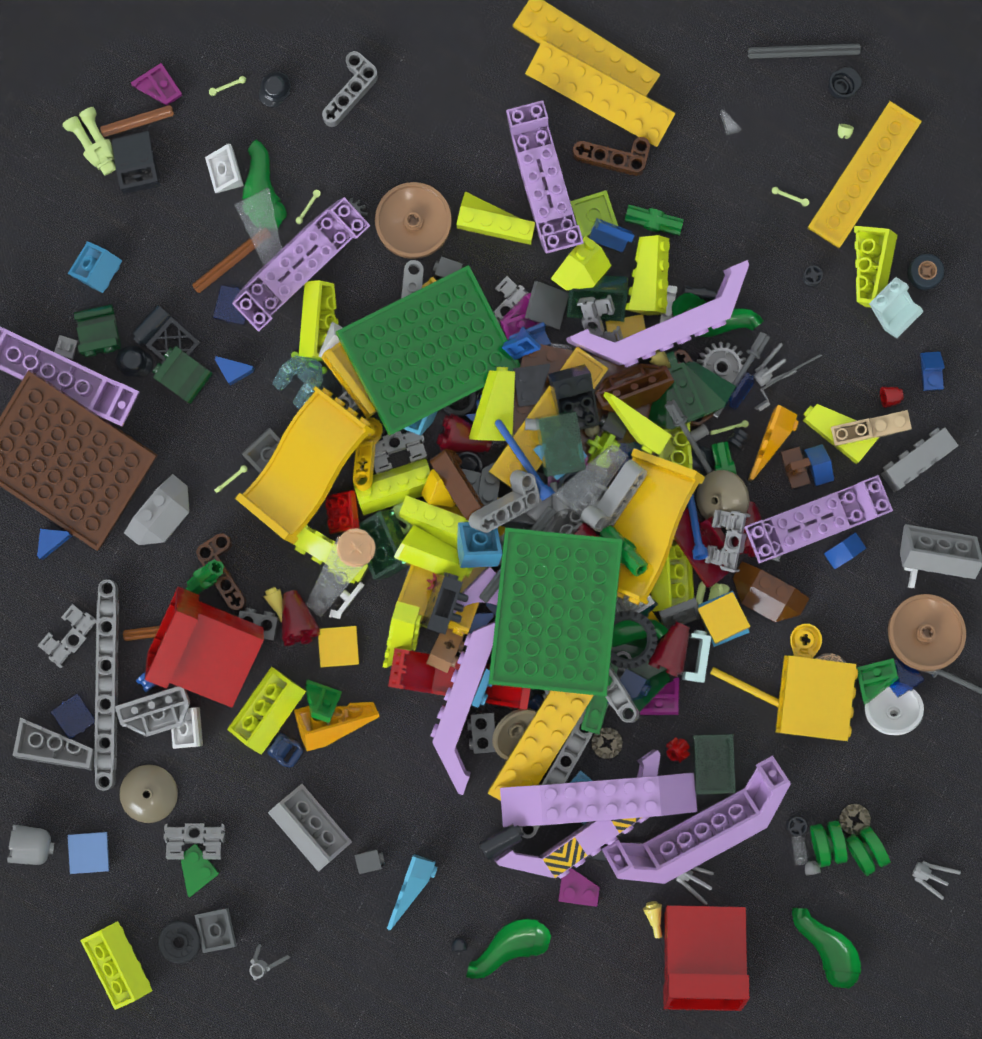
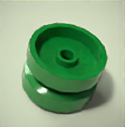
[810,820,848,868]
[845,826,891,876]

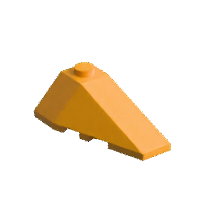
[748,405,799,482]
[294,702,379,751]

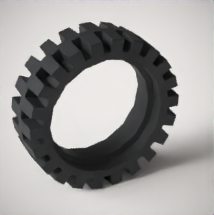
[610,611,657,669]

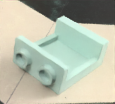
[869,277,923,338]
[682,630,711,683]

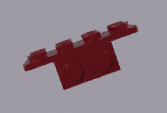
[674,508,729,588]

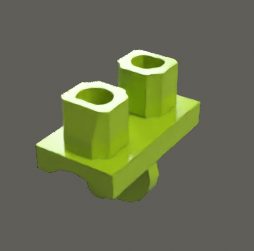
[586,432,620,468]

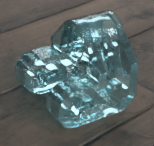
[273,356,323,410]

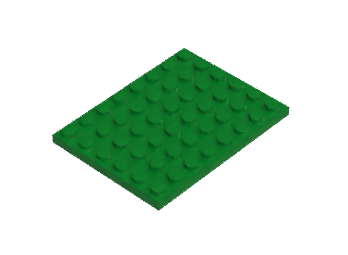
[335,265,520,436]
[489,528,623,697]

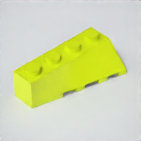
[457,192,535,245]
[854,226,897,308]
[625,235,670,315]
[299,280,338,361]
[657,422,693,469]
[399,495,469,549]
[293,525,371,584]
[382,601,422,668]

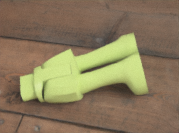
[63,107,116,176]

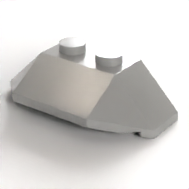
[124,474,189,545]
[115,686,190,737]

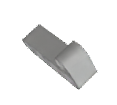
[322,51,378,127]
[580,460,647,532]
[469,470,540,533]

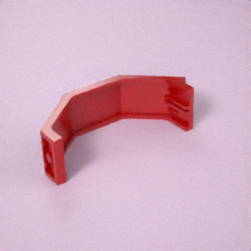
[388,648,530,710]

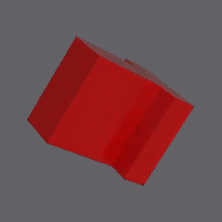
[145,587,264,707]
[663,906,749,1011]

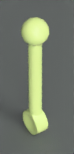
[209,76,246,96]
[772,187,809,207]
[296,190,321,224]
[710,420,749,435]
[215,465,248,493]

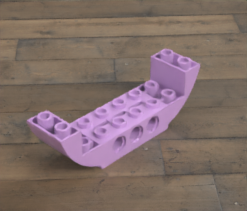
[506,100,584,254]
[232,197,370,332]
[744,475,893,563]

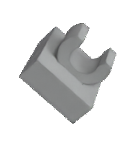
[54,335,79,360]

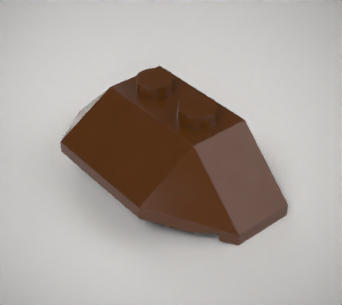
[595,364,674,412]
[733,561,809,622]

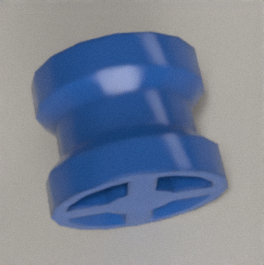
[136,673,156,692]

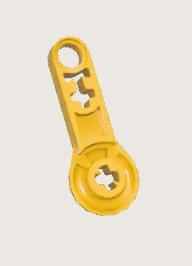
[353,418,383,491]
[790,624,822,659]

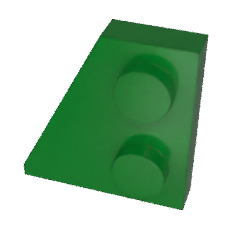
[856,658,899,704]
[305,680,342,723]
[181,843,220,897]

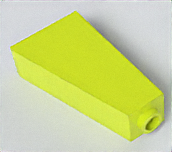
[469,367,515,441]
[803,404,879,464]
[394,525,474,581]

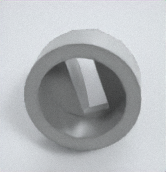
[805,861,821,876]

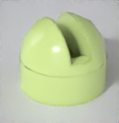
[838,124,854,139]

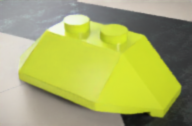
[551,236,612,291]

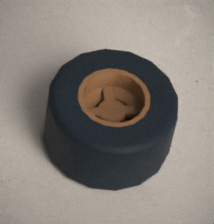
[908,254,944,290]

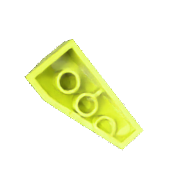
[604,392,672,455]

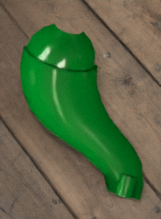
[243,139,287,231]
[671,293,764,337]
[612,619,668,647]
[792,908,861,988]
[466,918,551,979]

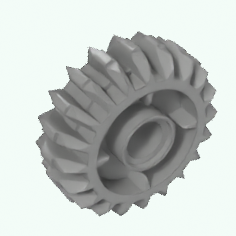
[696,342,747,389]

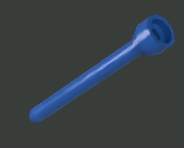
[495,420,555,501]
[688,494,709,560]

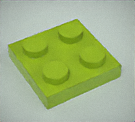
[570,190,618,238]

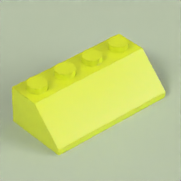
[353,458,430,515]
[651,539,694,611]
[227,667,306,755]
[81,921,153,1010]

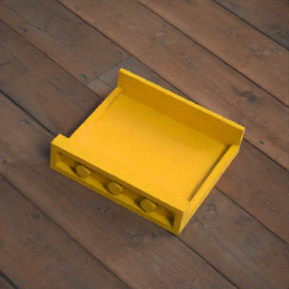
[775,656,858,741]

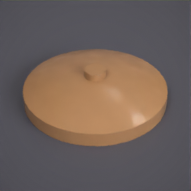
[375,182,452,259]
[888,594,966,671]

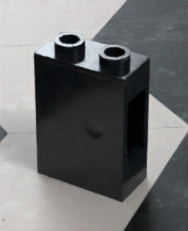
[421,572,469,634]

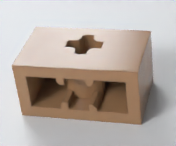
[426,628,465,673]

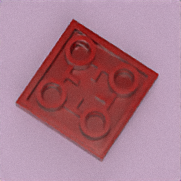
[325,491,359,534]

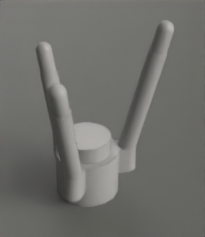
[753,343,797,387]
[912,861,961,900]
[676,866,714,905]
[249,944,290,980]

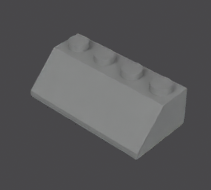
[900,524,982,579]
[268,784,352,872]

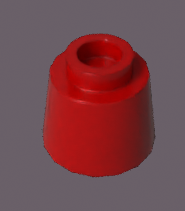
[880,387,904,408]

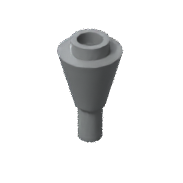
[549,482,571,518]

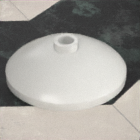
[865,682,924,735]

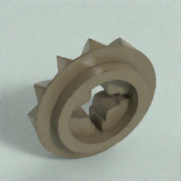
[592,728,623,759]
[840,804,871,835]

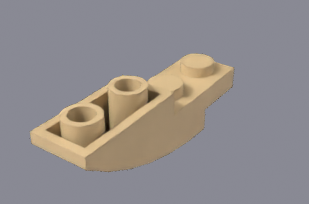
[831,410,912,446]

